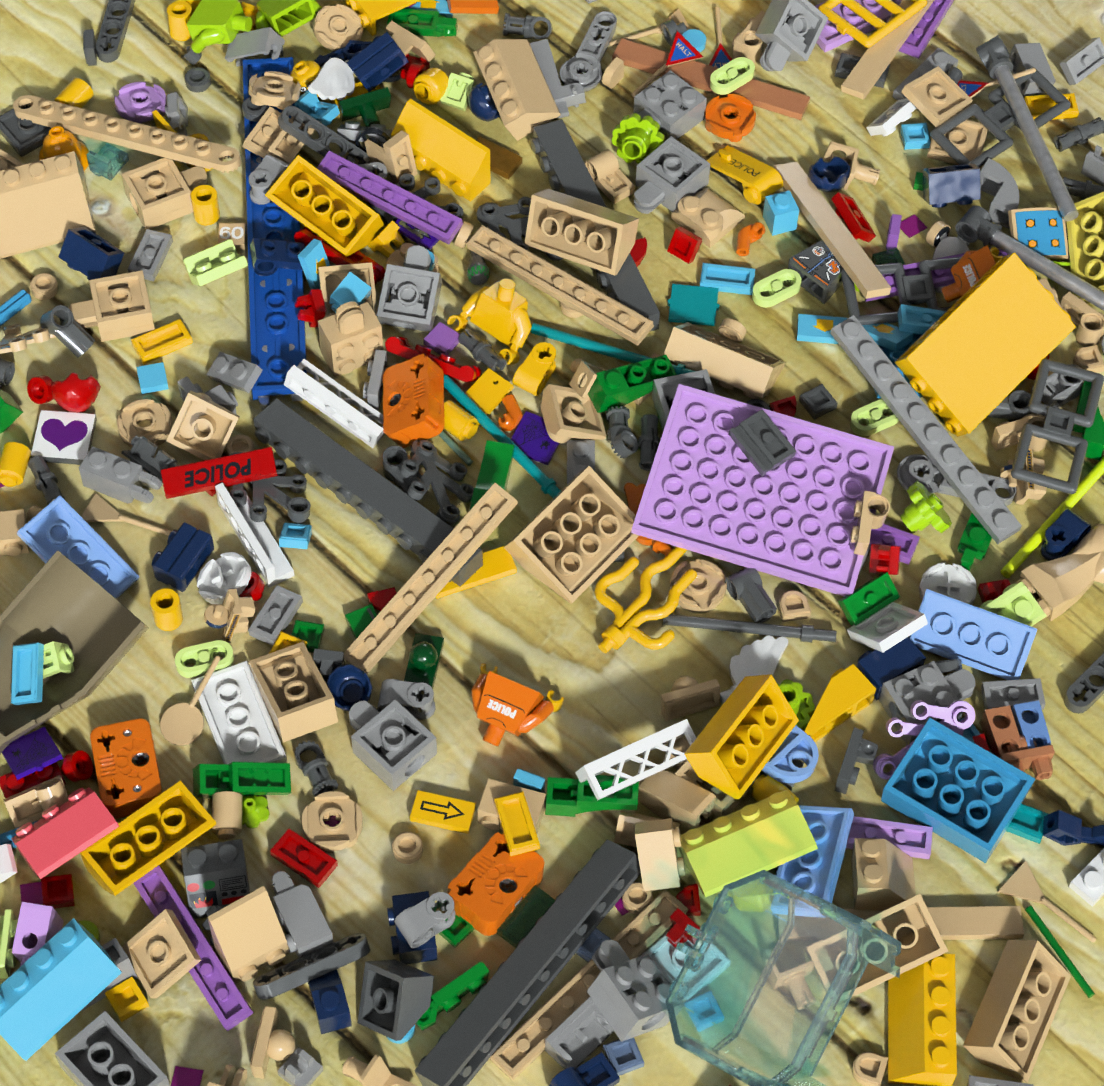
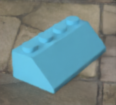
[0,918,122,1061]

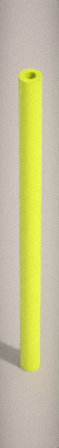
[1000,457,1104,578]

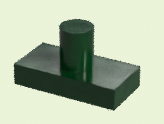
[339,87,391,127]

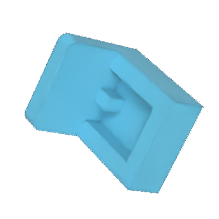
[295,90,340,126]

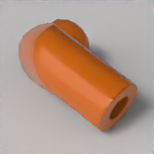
[736,222,765,256]
[498,394,523,431]

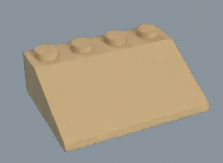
[0,151,96,259]
[504,466,639,604]

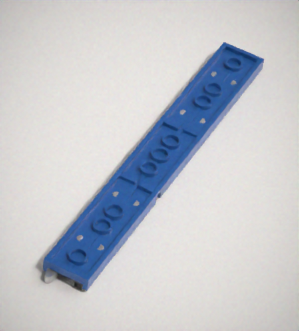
[243,57,307,410]

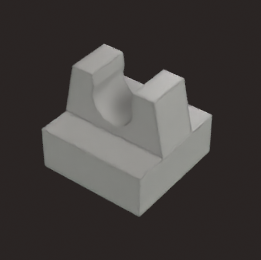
[278,1047,323,1086]

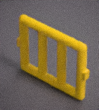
[818,0,927,48]

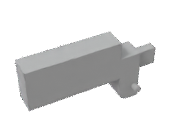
[530,39,586,119]

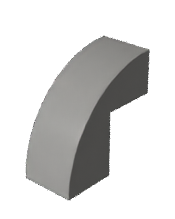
[980,158,1019,229]

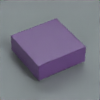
[886,214,902,252]
[423,322,460,355]

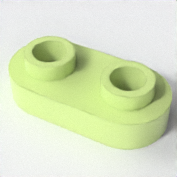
[710,57,755,95]
[752,269,802,308]
[850,398,899,437]
[175,640,234,678]

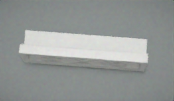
[284,359,385,448]
[215,483,294,588]
[575,719,696,801]

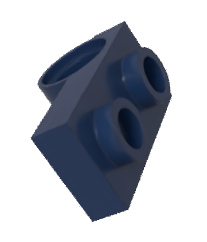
[250,238,305,276]
[549,1052,620,1086]

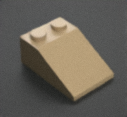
[248,642,338,743]
[208,886,289,984]

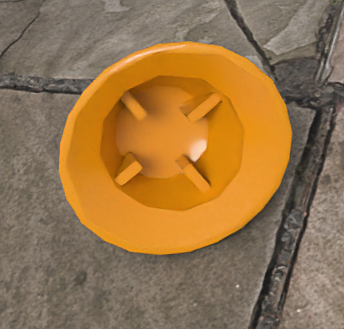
[39,126,90,171]

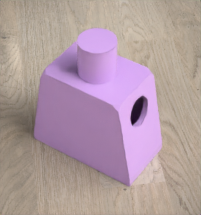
[12,902,64,967]

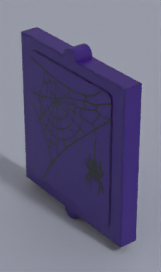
[511,411,560,465]
[2,727,63,780]

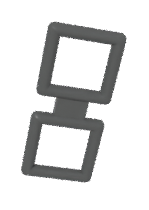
[930,66,1071,167]
[841,257,961,325]
[1011,359,1104,494]

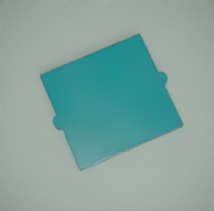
[667,284,720,326]

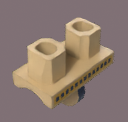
[1000,448,1046,505]
[204,589,255,642]

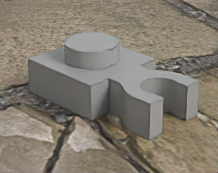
[165,92,188,136]

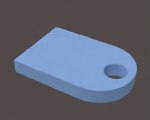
[762,725,819,783]

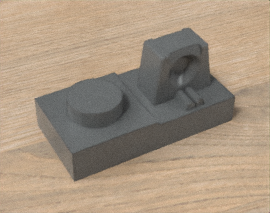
[835,727,878,794]

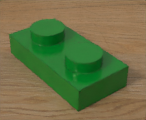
[838,572,900,626]

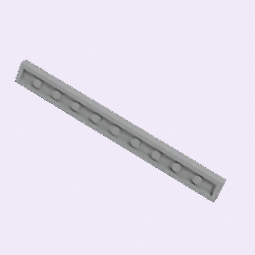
[830,315,1022,545]

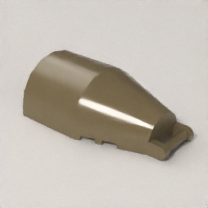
[0,550,149,754]

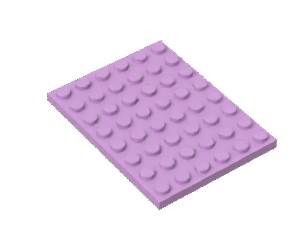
[631,384,894,597]

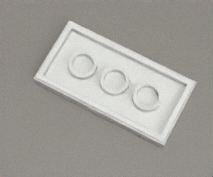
[191,660,287,764]

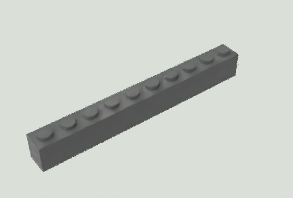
[530,119,660,331]
[253,398,483,587]
[415,839,641,1086]

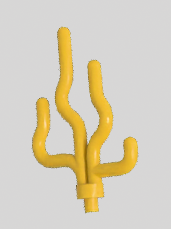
[594,546,697,653]

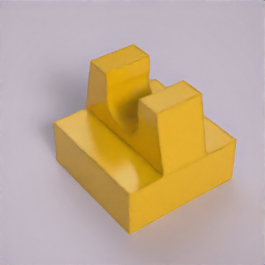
[368,220,405,258]

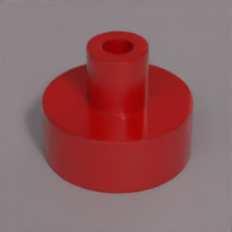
[401,63,426,89]
[27,375,53,404]
[239,571,265,601]
[61,750,93,782]

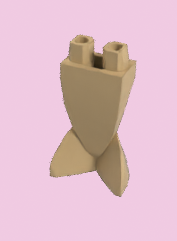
[1015,523,1104,622]

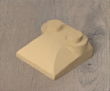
[671,187,745,248]
[318,262,378,318]
[540,384,607,443]
[166,390,240,460]

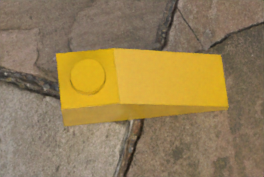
[804,664,876,742]

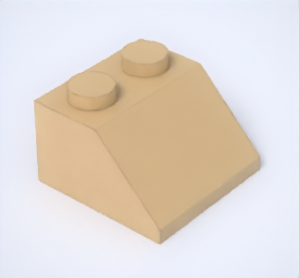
[851,838,916,911]

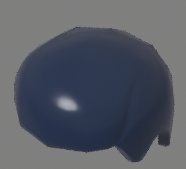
[468,83,500,122]
[808,156,850,192]
[327,664,373,711]

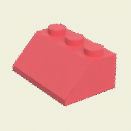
[11,787,119,879]

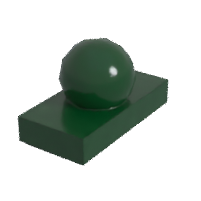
[404,633,444,691]

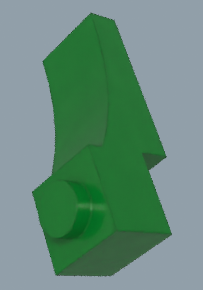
[1072,381,1104,461]
[469,440,515,511]
[193,762,291,799]
[545,775,639,817]

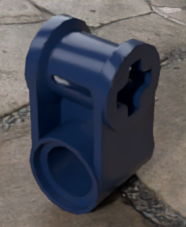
[1040,509,1092,561]

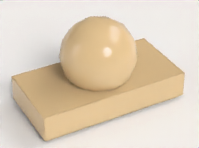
[661,676,720,721]
[250,1006,295,1079]

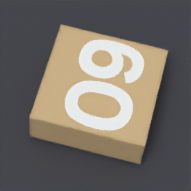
[218,223,246,250]

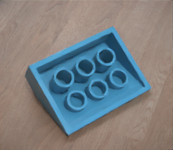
[881,718,1035,863]

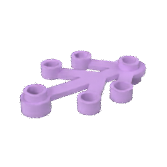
[873,700,975,780]

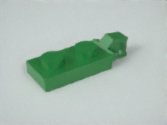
[386,9,458,37]
[957,513,992,571]
[416,961,489,1031]

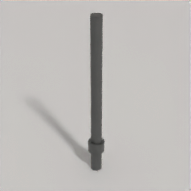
[663,614,837,643]

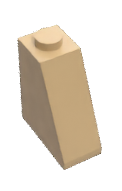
[638,770,716,834]

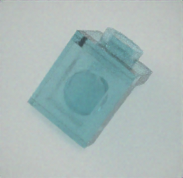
[87,143,129,180]

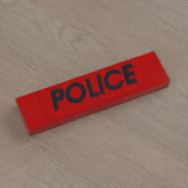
[161,447,278,499]

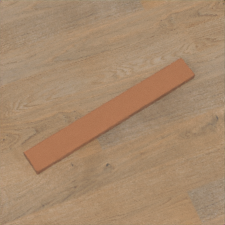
[612,38,810,120]

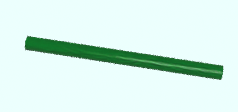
[1025,906,1095,998]

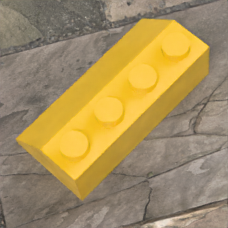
[391,98,491,202]
[265,155,384,257]
[684,674,799,799]
[80,781,216,896]
[888,953,957,1086]

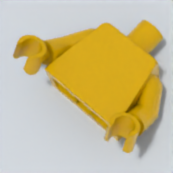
[447,278,532,365]

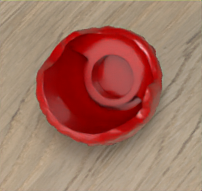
[51,372,101,413]

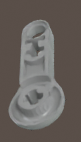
[559,11,617,92]
[897,454,1016,506]

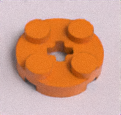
[705,94,756,142]

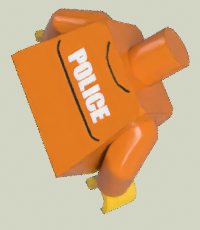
[941,245,1003,303]
[471,663,564,747]

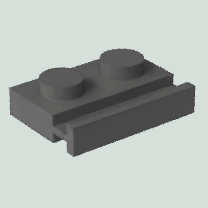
[728,409,796,477]

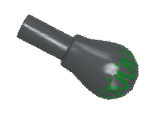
[466,250,490,286]

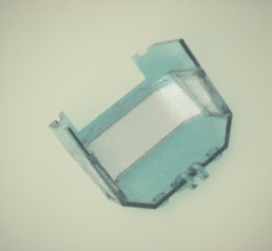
[666,870,901,1086]

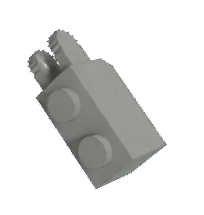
[79,446,162,504]
[272,870,334,958]

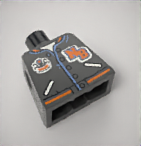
[788,241,843,304]

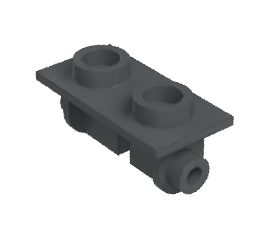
[122,435,179,483]

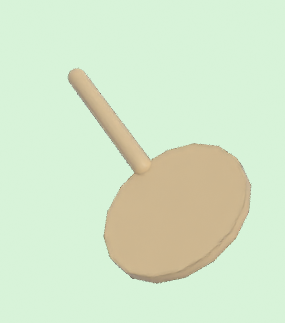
[160,656,220,746]

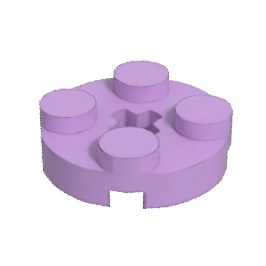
[114,82,167,124]

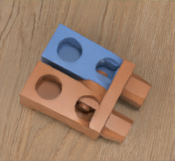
[980,700,1055,780]

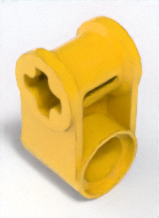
[512,342,556,396]

